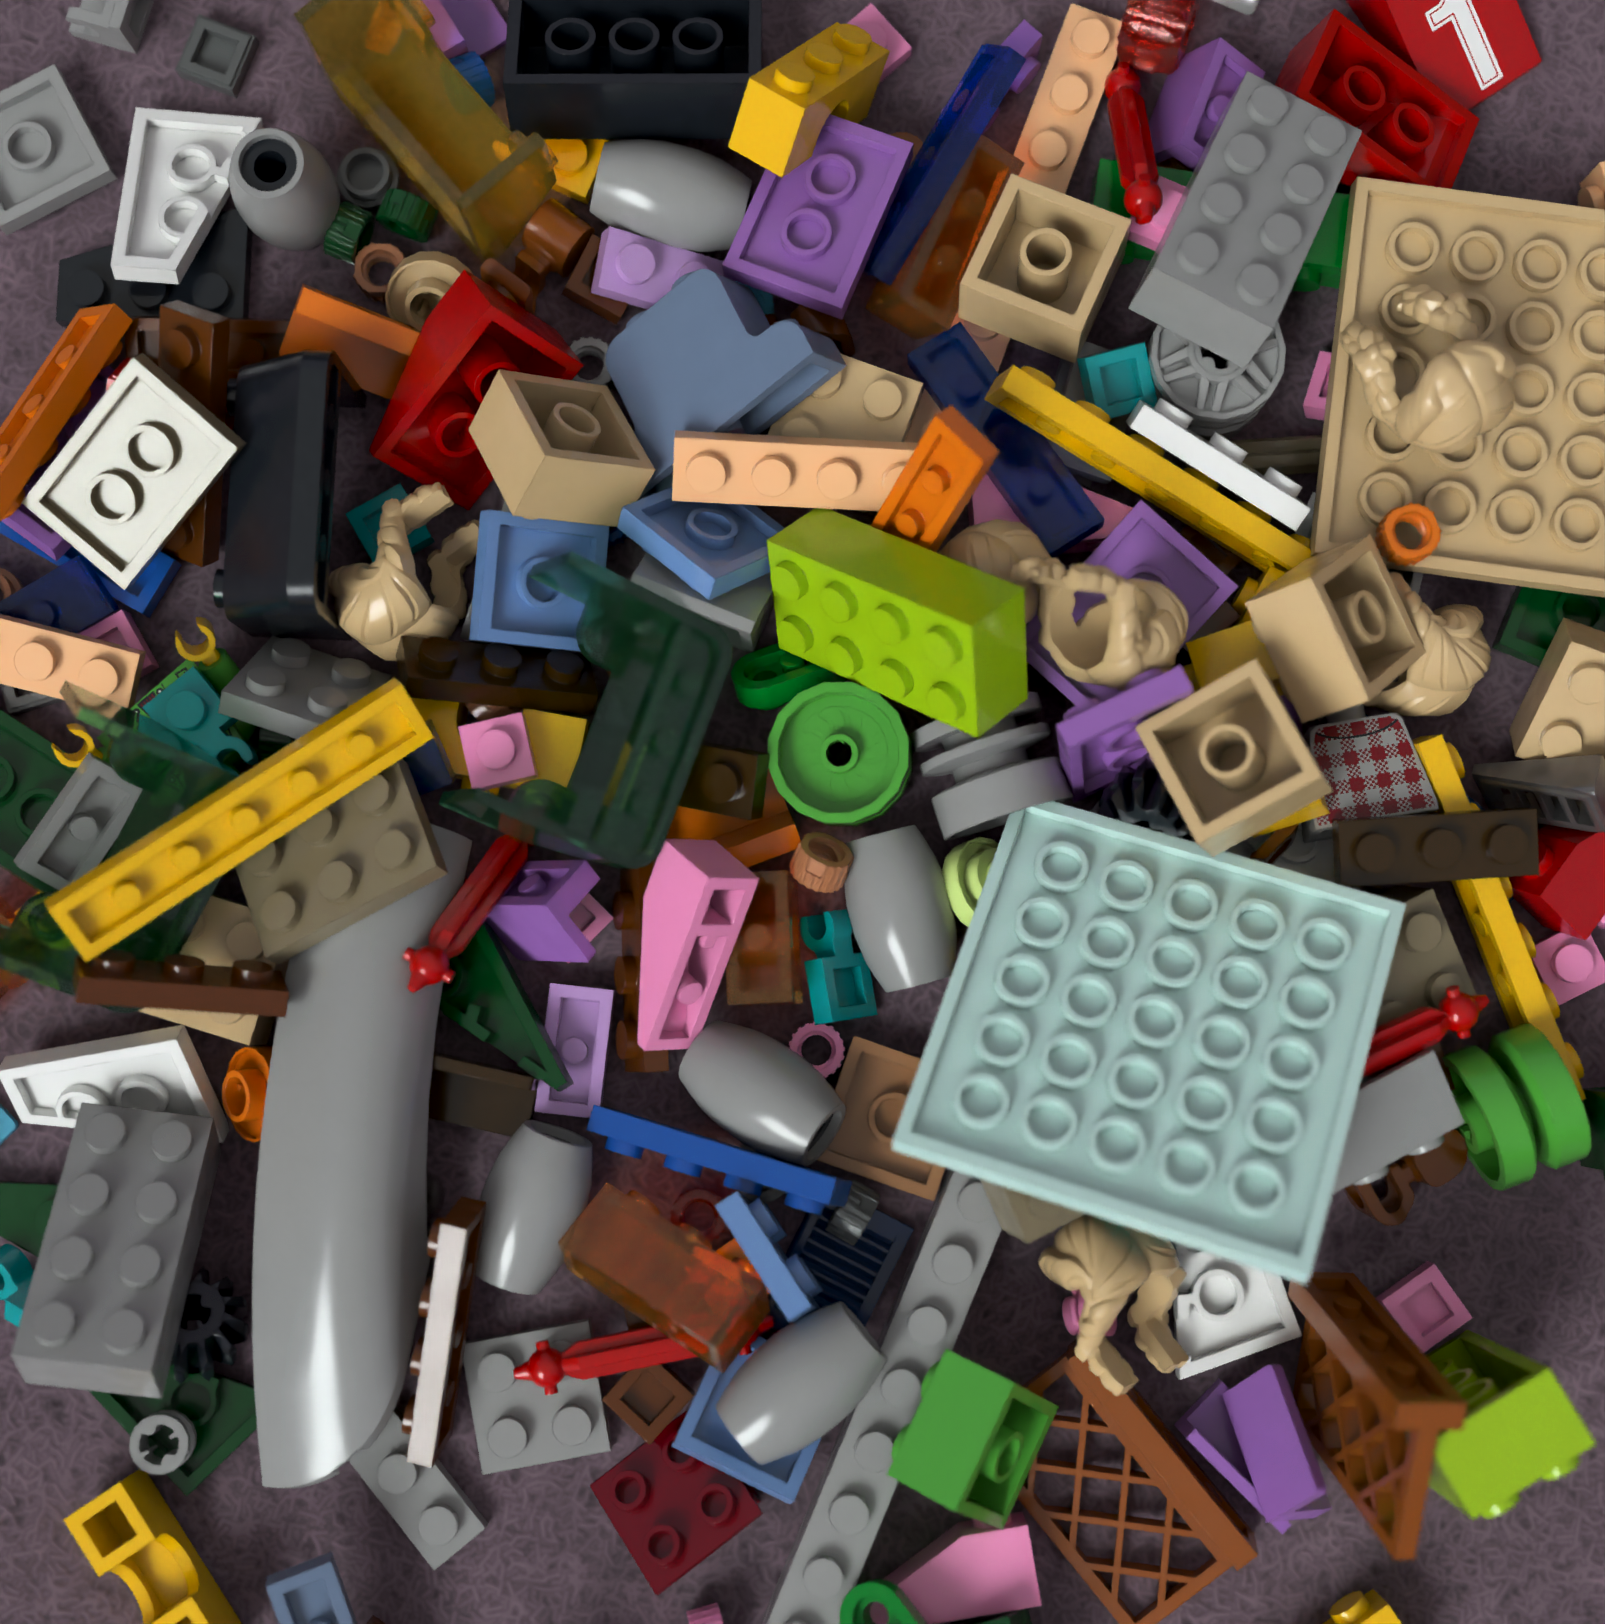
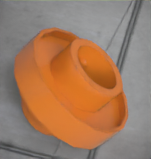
[222,1045,273,1143]

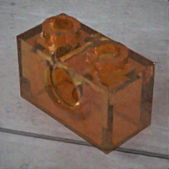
[726,870,803,1007]

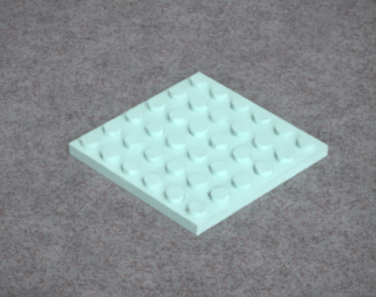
[892,801,1406,1285]

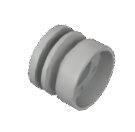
[1146,321,1286,441]
[910,692,1073,840]

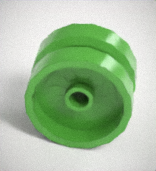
[768,682,913,827]
[1442,1024,1592,1191]

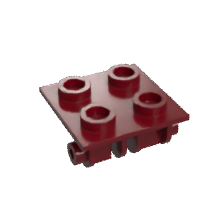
[590,1410,764,1596]

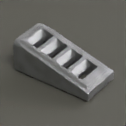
[1471,754,1605,832]

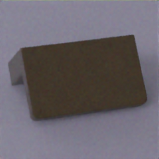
[428,1052,538,1137]

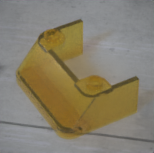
[294,0,558,264]

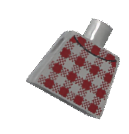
[1302,703,1439,843]

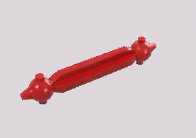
[1104,61,1163,225]
[402,805,553,993]
[1362,985,1489,1078]
[513,1300,774,1395]

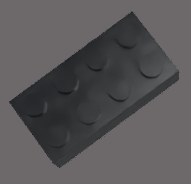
[503,0,763,139]

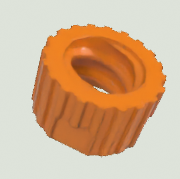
[1374,502,1442,567]

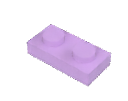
[591,226,724,310]
[534,983,616,1118]

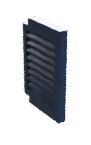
[758,1204,914,1333]

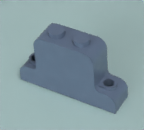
[606,269,847,500]

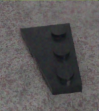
[56,208,253,327]

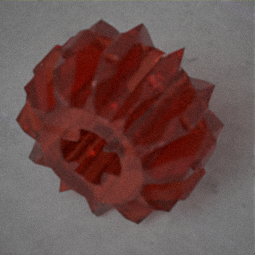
[1117,0,1202,75]

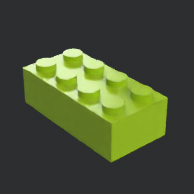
[767,508,1028,738]
[1405,1330,1596,1520]

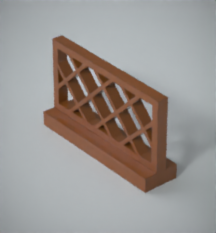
[1288,1272,1468,1560]
[1017,1339,1258,1624]

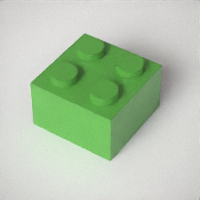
[887,1349,1059,1530]

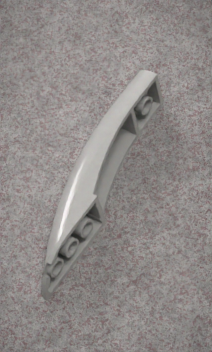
[252,824,472,1489]

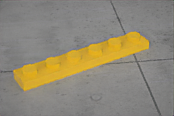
[984,365,1313,573]
[44,678,434,962]
[1412,734,1586,1100]

